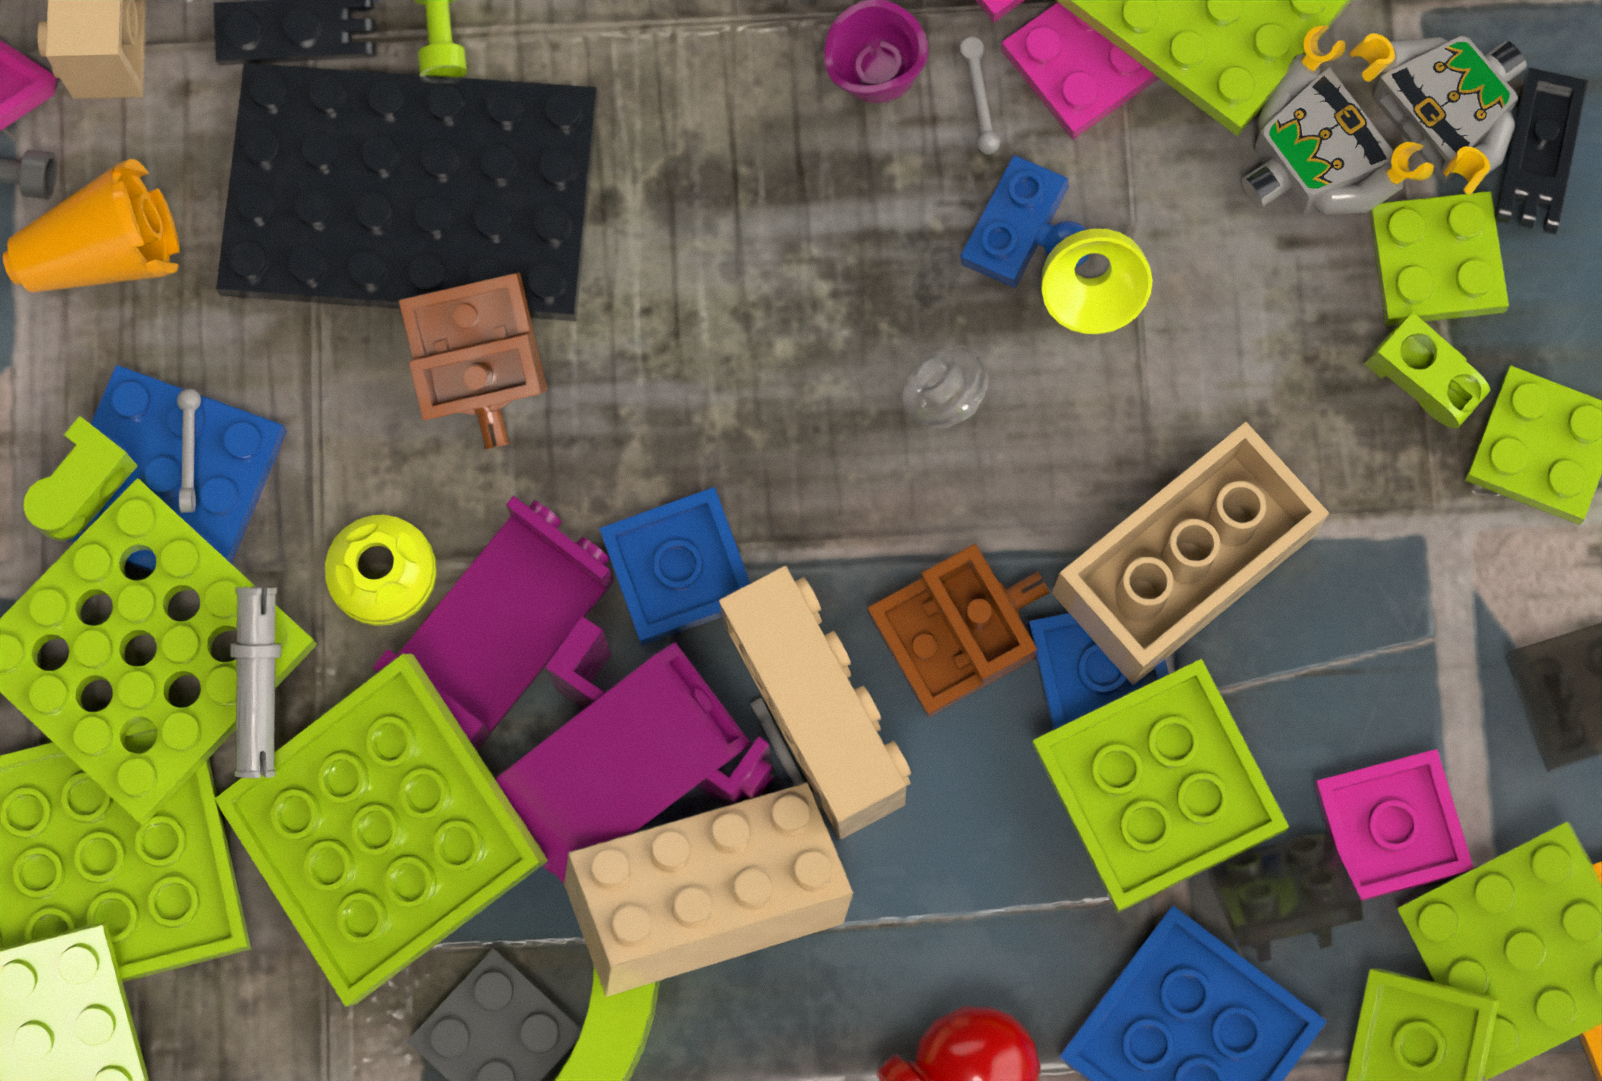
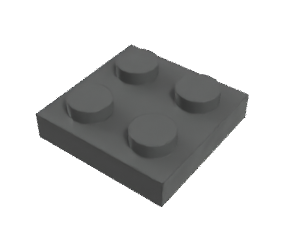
[407,948,582,1081]

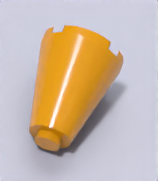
[3,159,180,293]

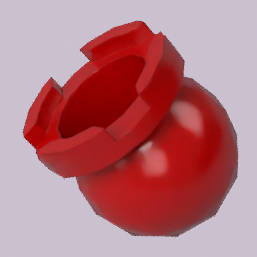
[876,1006,1041,1081]

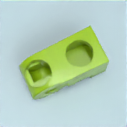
[1364,312,1490,429]
[23,416,138,541]

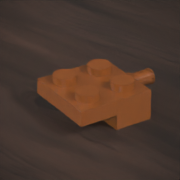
[399,272,548,449]
[867,543,1049,718]

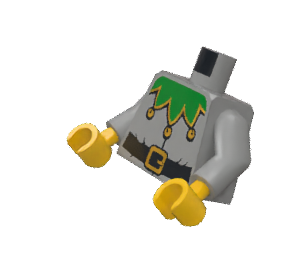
[1241,25,1434,215]
[1349,33,1527,195]

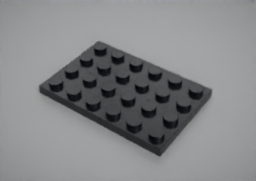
[216,63,599,321]

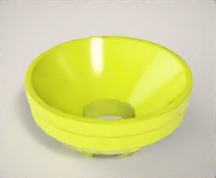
[1041,229,1153,334]
[325,515,437,626]

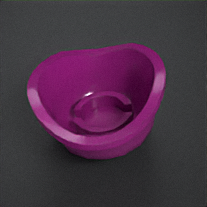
[824,0,929,104]

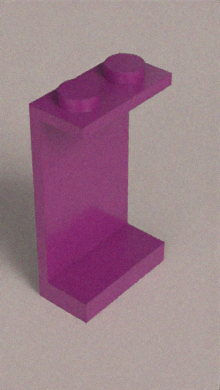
[372,495,614,751]
[545,616,775,807]
[495,643,751,885]

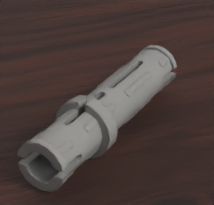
[230,586,281,778]

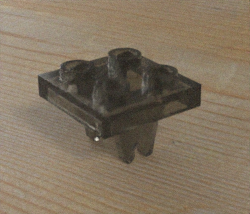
[1505,623,1602,773]
[1208,833,1364,963]

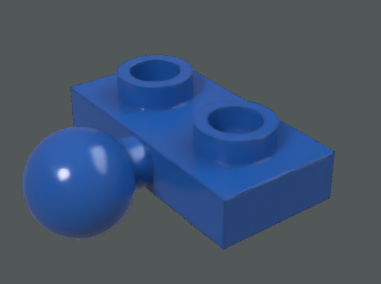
[960,155,1091,289]

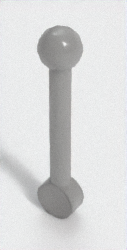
[960,37,1000,155]
[177,388,201,513]
[750,698,822,810]

